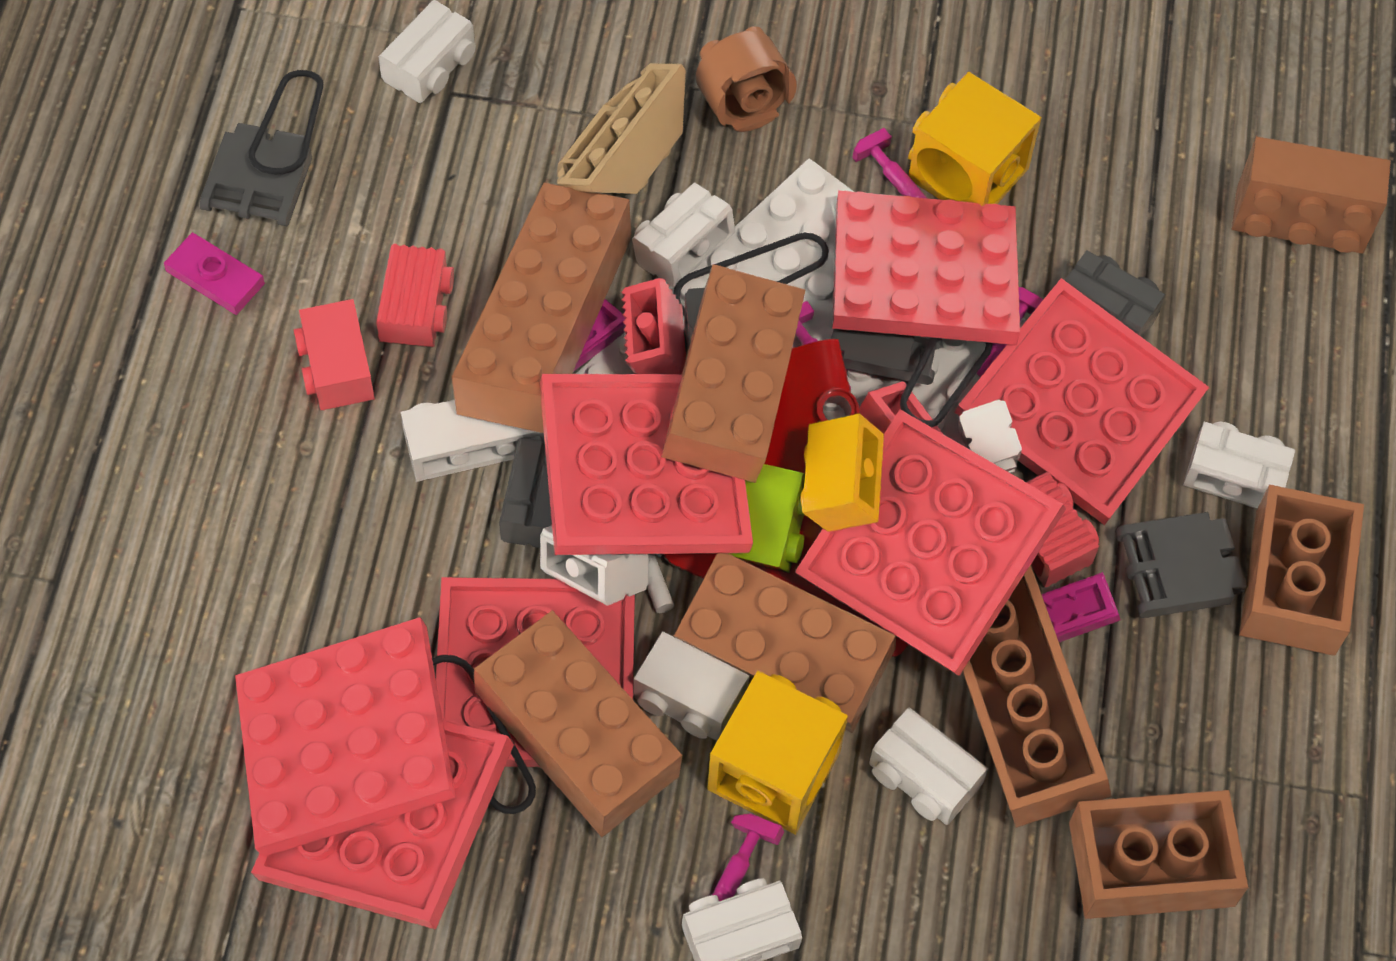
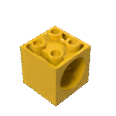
[908,71,1042,206]
[707,670,848,835]

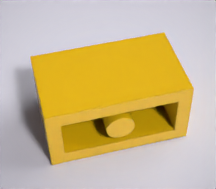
[801,413,884,532]

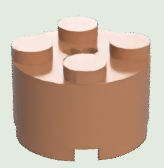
[696,26,797,132]

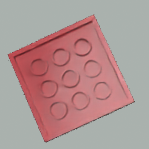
[832,190,1020,345]
[954,278,1209,525]
[540,374,753,555]
[795,409,1066,676]
[436,577,635,767]
[235,617,456,857]
[251,720,514,929]

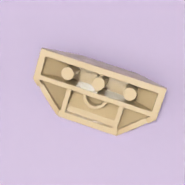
[557,63,686,194]

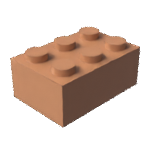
[1232,136,1391,254]
[1239,484,1364,656]
[1069,790,1249,919]

